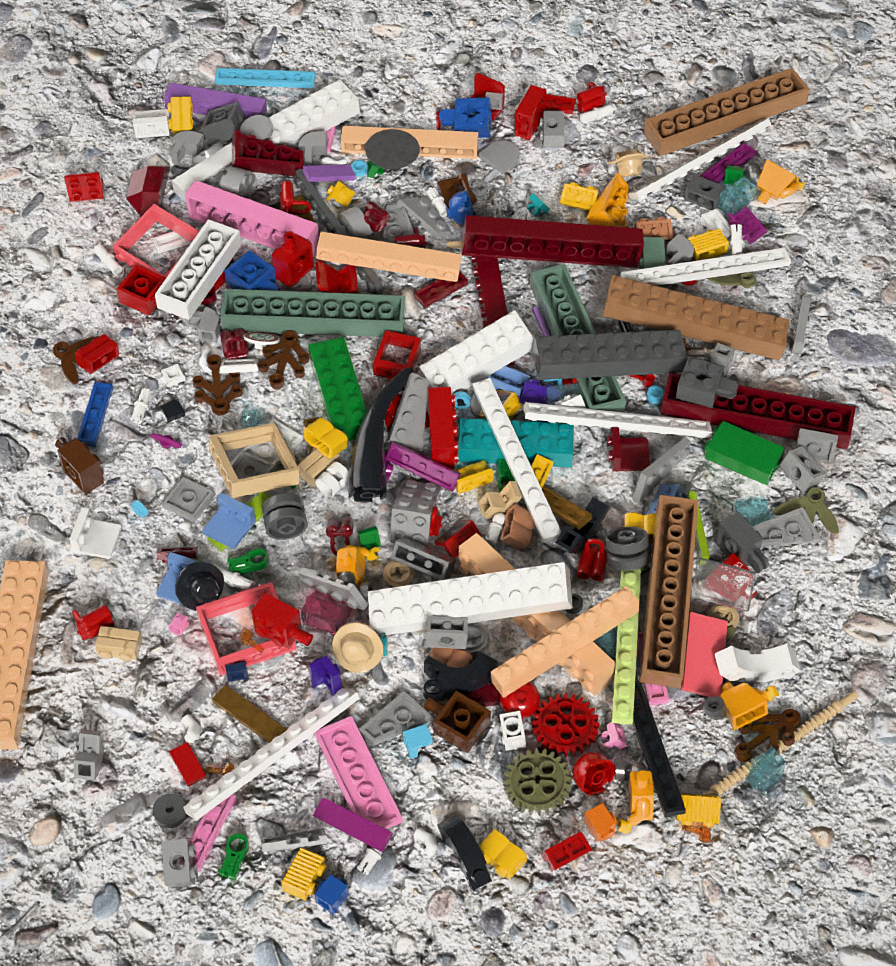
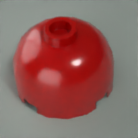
[499,681,540,719]
[573,752,615,796]

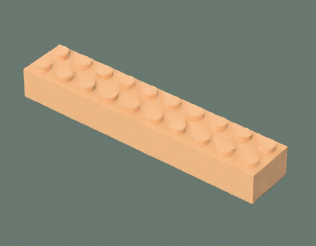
[459,533,615,696]
[0,560,49,750]

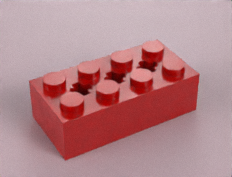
[428,387,458,470]

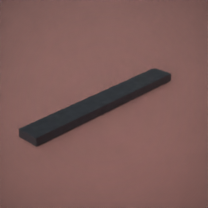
[633,681,686,818]

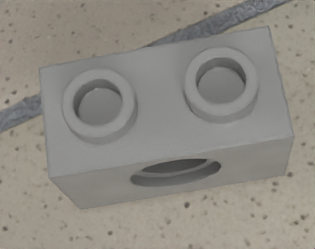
[540,111,564,148]
[780,446,826,493]
[425,616,468,649]
[162,838,198,888]

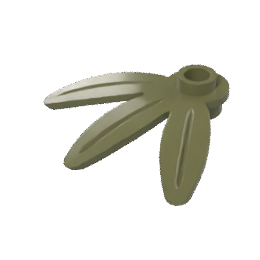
[706,250,757,288]
[773,487,839,535]

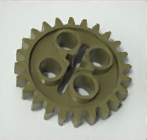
[503,748,572,816]

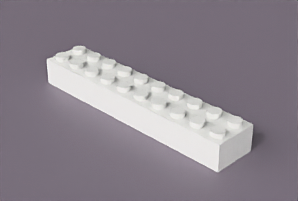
[368,562,573,636]

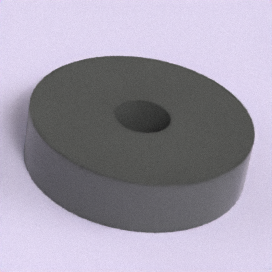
[153,794,187,828]

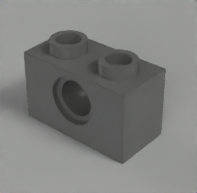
[684,175,726,210]

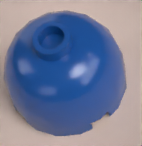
[446,190,476,226]

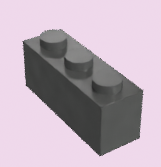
[390,537,457,580]

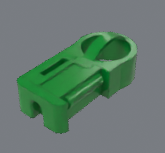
[498,459,515,492]
[227,549,269,575]
[218,833,250,880]

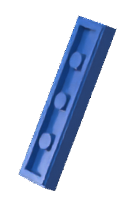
[77,382,113,447]

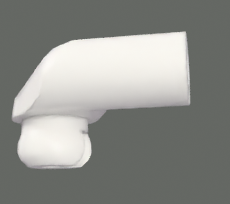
[321,157,347,165]
[182,714,201,744]
[414,828,439,856]

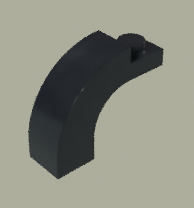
[555,497,611,554]
[424,652,498,694]
[437,815,492,890]

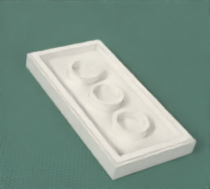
[230,418,303,468]

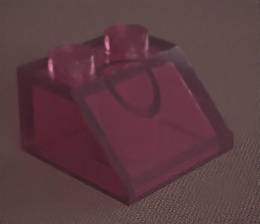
[301,590,352,634]

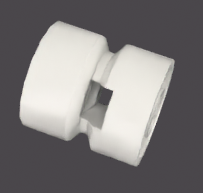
[315,462,349,498]

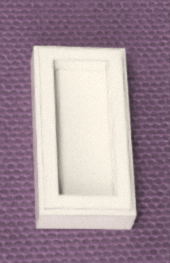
[152,231,191,254]
[220,358,258,373]

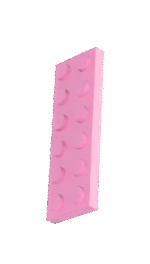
[314,716,403,829]

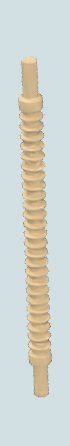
[703,691,859,796]

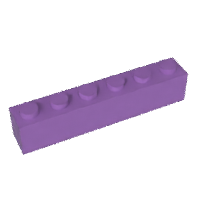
[164,83,267,119]

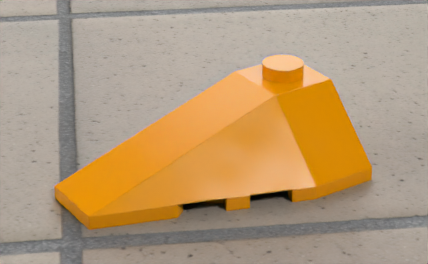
[586,173,629,227]

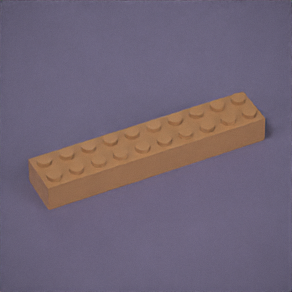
[644,68,810,156]
[602,275,789,361]
[639,495,699,688]

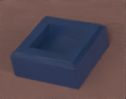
[225,662,248,682]

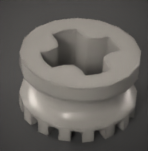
[472,180,488,197]

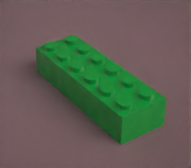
[308,337,367,441]

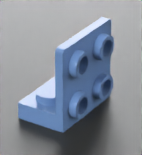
[202,492,256,549]
[156,552,199,604]

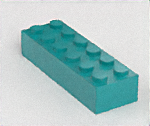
[458,418,574,467]

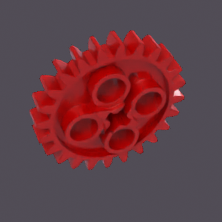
[532,693,600,757]

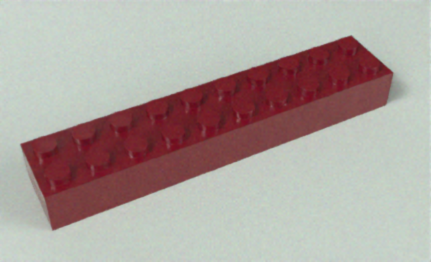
[461,215,644,268]
[661,372,856,450]

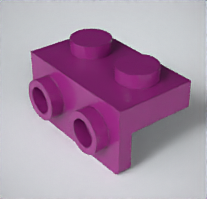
[727,206,767,245]

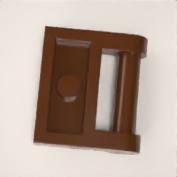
[437,173,477,208]

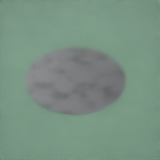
[365,129,420,169]

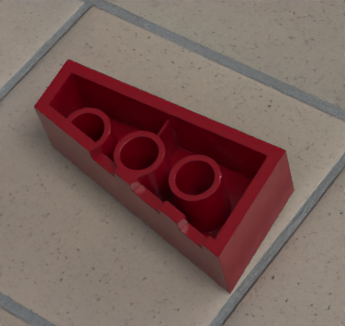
[232,129,304,176]

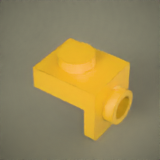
[325,181,355,207]

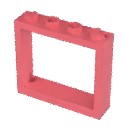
[112,204,200,278]
[196,582,297,675]

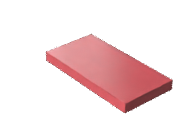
[680,612,728,697]

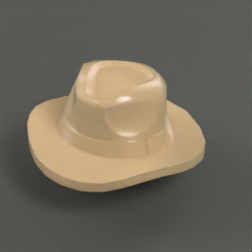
[607,150,651,178]
[332,622,384,673]

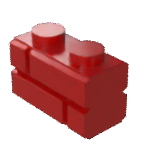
[75,334,119,375]

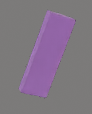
[302,165,356,182]

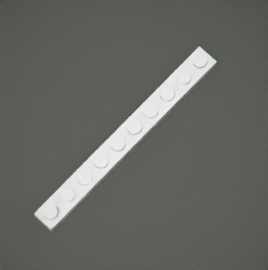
[628,118,771,201]
[620,248,791,286]
[472,378,561,543]
[524,402,712,438]
[183,687,360,821]

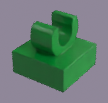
[367,160,385,178]
[724,165,745,187]
[357,526,381,550]

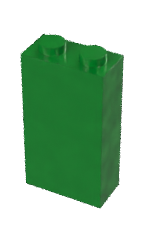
[704,421,785,486]

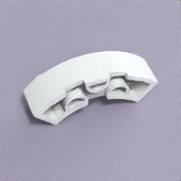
[715,643,801,682]

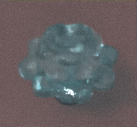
[241,409,262,428]

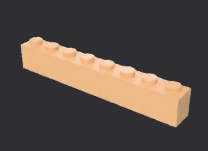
[341,126,478,159]
[316,232,462,282]
[491,586,639,698]

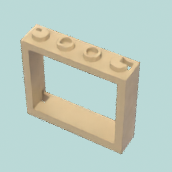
[209,422,301,498]

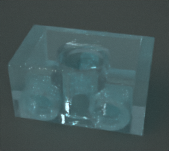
[718,176,757,215]
[748,747,786,794]

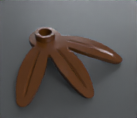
[53,336,102,384]

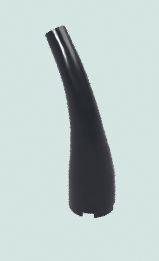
[348,367,415,503]

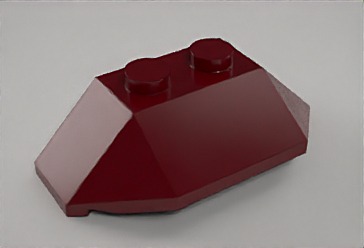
[126,165,170,217]

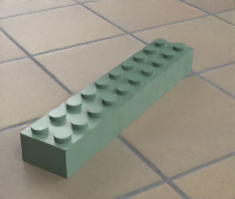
[530,264,626,413]
[221,289,406,337]

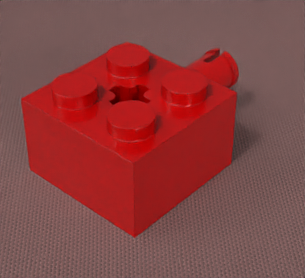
[272,231,314,288]
[116,264,166,316]
[251,593,314,649]

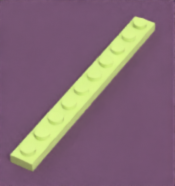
[612,568,641,725]

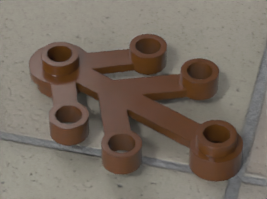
[258,330,309,390]
[192,354,243,416]
[735,709,801,762]

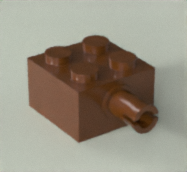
[55,437,104,495]
[424,691,491,753]

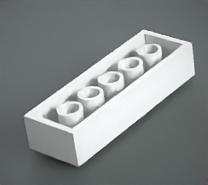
[268,79,360,148]
[155,219,242,320]
[419,310,534,394]

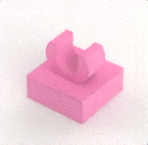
[601,723,628,749]

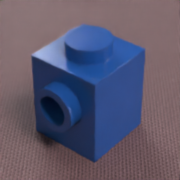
[315,874,349,915]

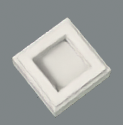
[161,364,186,387]

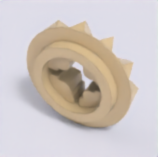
[383,561,414,587]
[707,604,739,628]

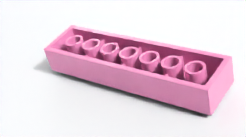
[185,181,319,258]

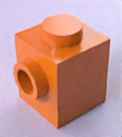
[584,803,617,842]

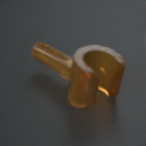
[240,629,264,653]
[205,763,235,776]
[682,825,711,843]

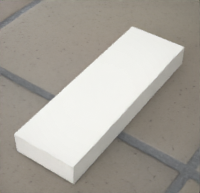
[701,209,745,253]

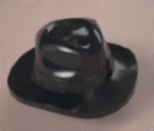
[175,561,224,611]

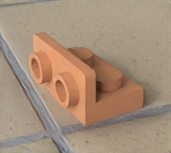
[634,217,673,242]

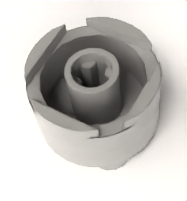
[219,166,256,199]

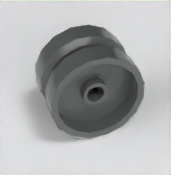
[262,493,308,540]
[605,527,650,571]

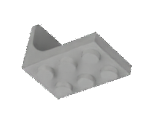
[390,480,441,546]

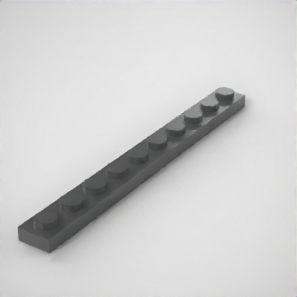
[294,169,383,295]

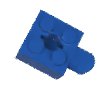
[439,98,492,138]
[224,250,279,291]

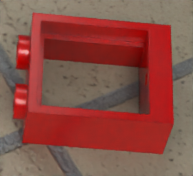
[515,85,547,140]
[373,330,421,379]

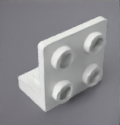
[133,109,170,138]
[69,508,122,559]

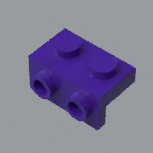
[519,379,561,405]
[309,655,342,696]

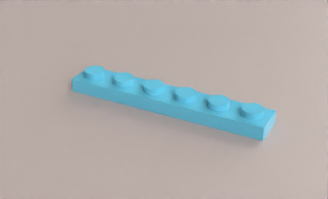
[215,68,316,88]

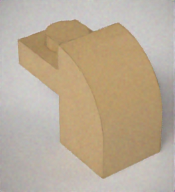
[478,481,522,519]

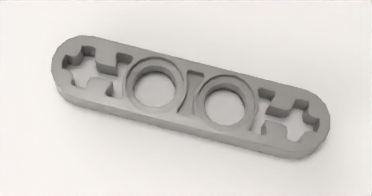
[792,295,811,354]

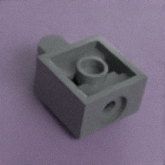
[193,102,247,145]
[676,356,738,408]
[716,511,769,573]

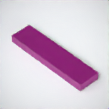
[700,142,757,184]
[385,441,461,492]
[313,797,393,853]

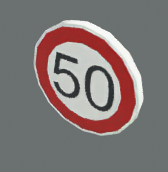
[244,332,280,350]

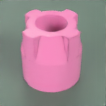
[168,613,189,635]

